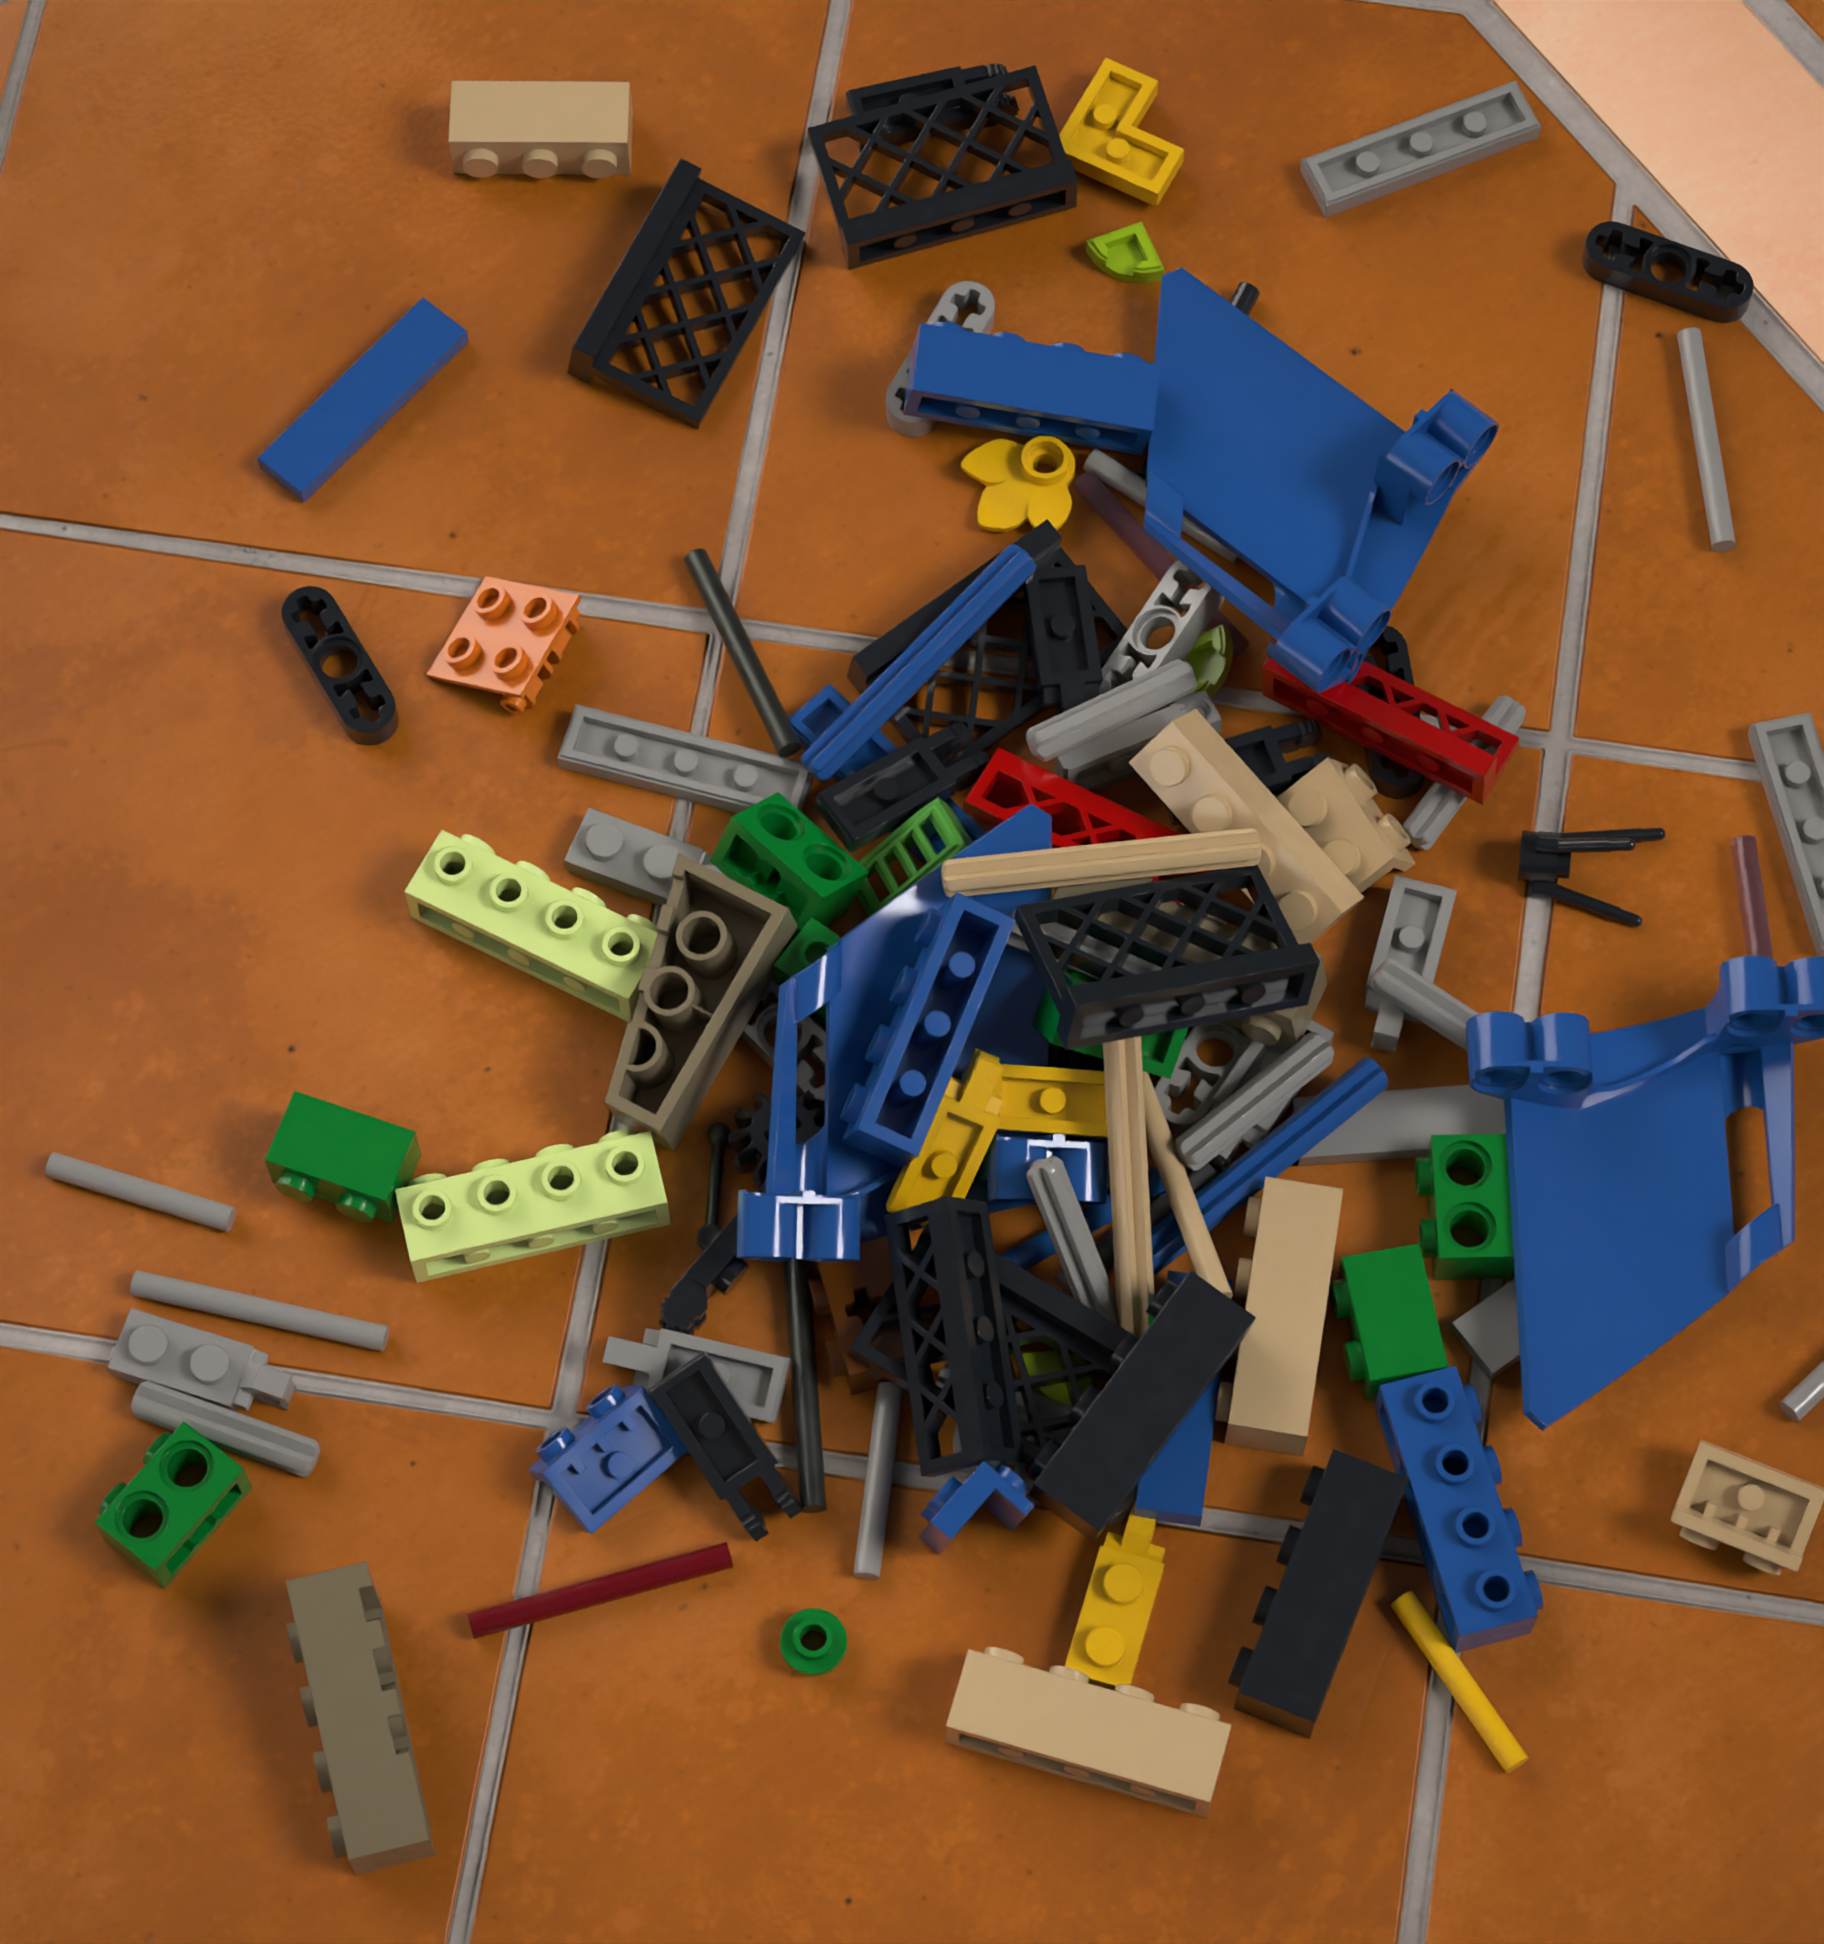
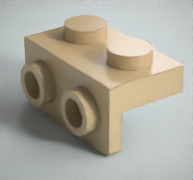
[1276,757,1415,893]
[1670,1439,1824,1575]

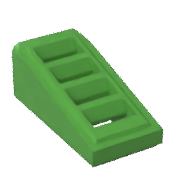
[856,797,973,916]

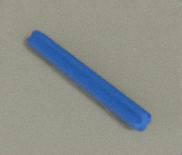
[801,544,1036,782]
[1151,1057,1388,1276]

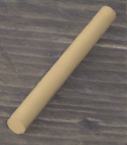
[1143,1071,1233,1299]

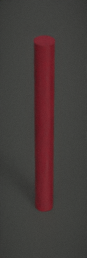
[467,1542,733,1639]

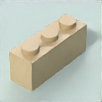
[448,81,633,178]

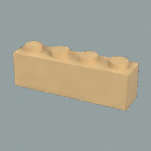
[1128,708,1364,944]
[1215,1176,1343,1456]
[945,1647,1232,1818]

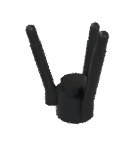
[1517,828,1666,927]

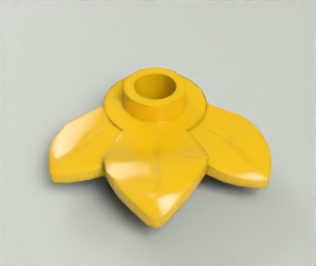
[961,436,1075,532]

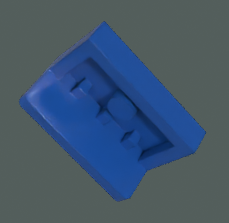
[919,1461,1034,1554]

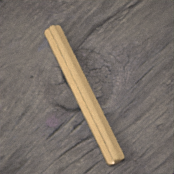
[941,827,1262,898]
[1103,1036,1155,1338]

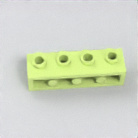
[404,830,658,1023]
[395,1130,671,1283]

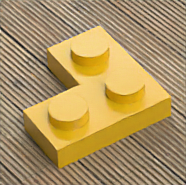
[1051,58,1185,207]

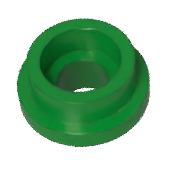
[780,1608,847,1677]

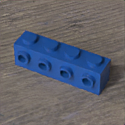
[903,322,1161,456]
[840,892,1016,1168]
[1374,1366,1543,1653]

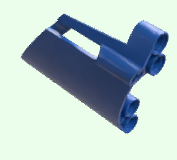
[1144,267,1499,693]
[737,803,1107,1262]
[1466,955,1824,1431]

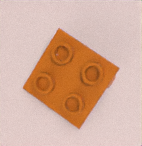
[427,576,582,715]

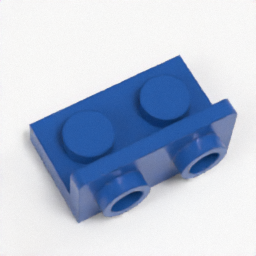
[528,1384,688,1534]

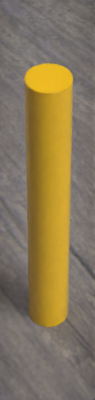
[1390,1591,1529,1773]

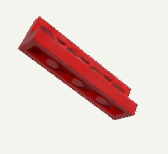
[1262,657,1520,805]
[962,747,1221,904]

